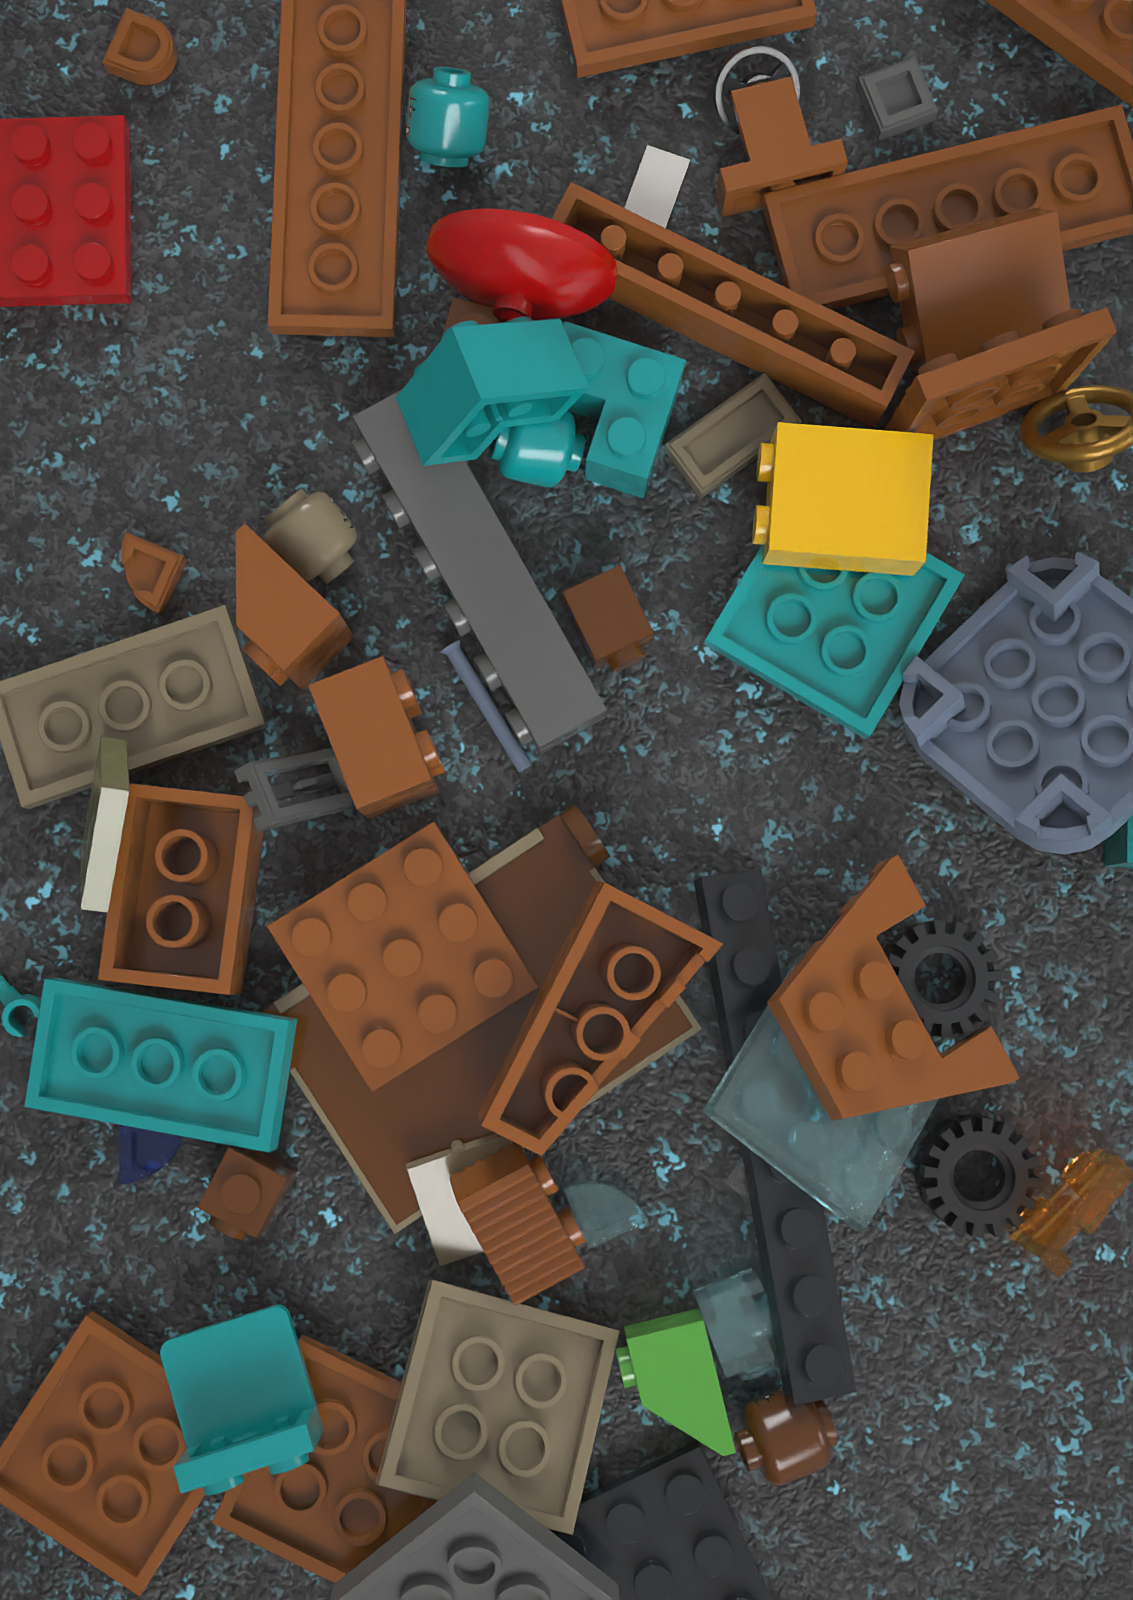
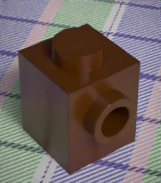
[197,1146,298,1240]

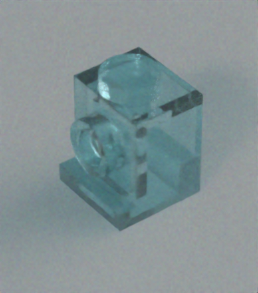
[693,1268,777,1380]

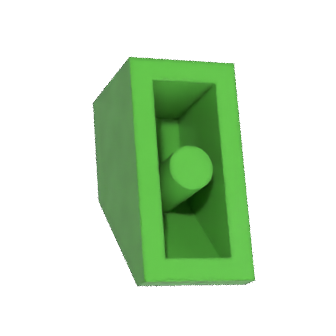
[616,1308,736,1456]

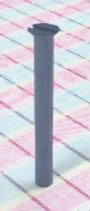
[440,640,532,773]

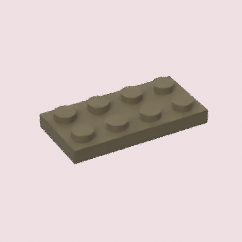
[0,605,269,809]

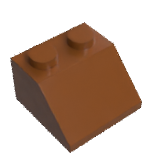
[235,523,354,690]

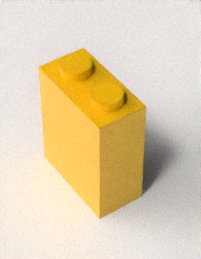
[752,422,933,576]

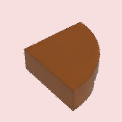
[121,532,188,617]

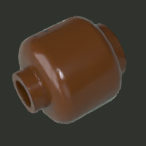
[734,1388,838,1486]

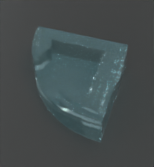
[563,1181,648,1249]

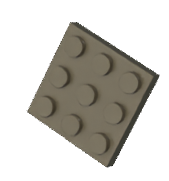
[375,1280,619,1535]

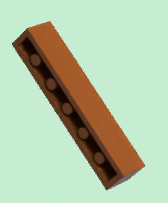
[552,182,915,429]

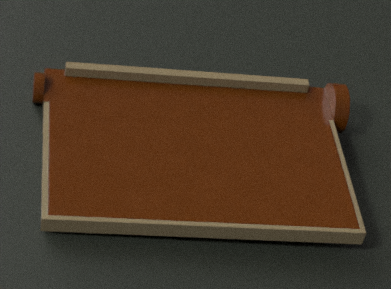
[261,804,702,1234]

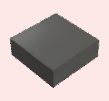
[855,57,938,142]

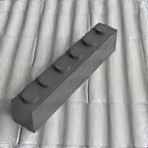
[351,390,607,754]

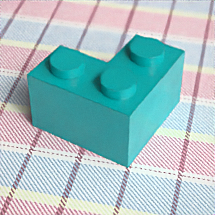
[396,316,589,466]
[563,321,686,498]

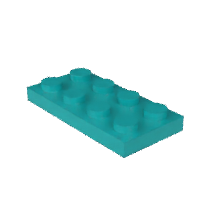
[24,977,297,1152]

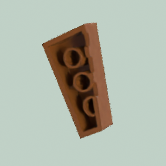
[477,881,723,1156]

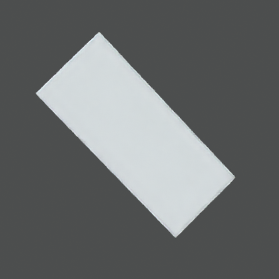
[624,145,690,228]

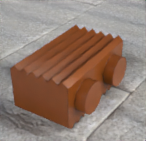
[449,1142,587,1306]

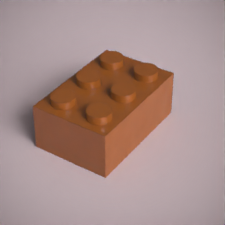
[98,783,264,995]

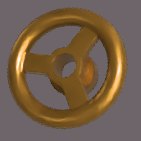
[1020,385,1133,472]

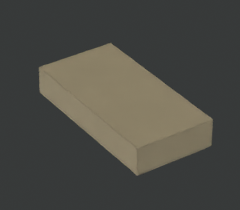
[664,373,802,499]

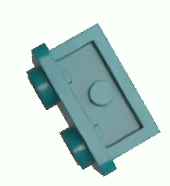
[160,1304,324,1496]

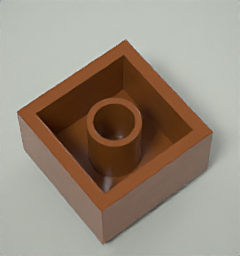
[308,656,445,819]

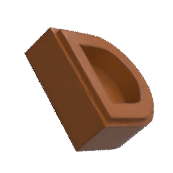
[102,8,177,85]

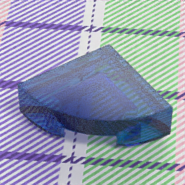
[119,1125,185,1184]

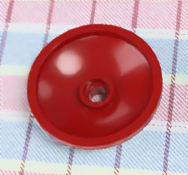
[426,209,618,322]

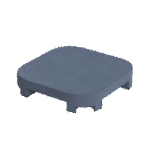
[899,552,1133,855]

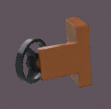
[713,45,848,218]

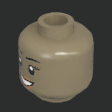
[263,488,358,585]

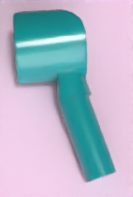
[0,974,41,1037]

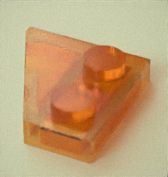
[1008,1148,1133,1278]

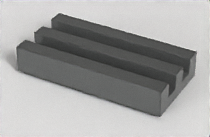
[234,746,354,832]

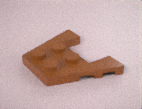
[767,855,1020,1121]

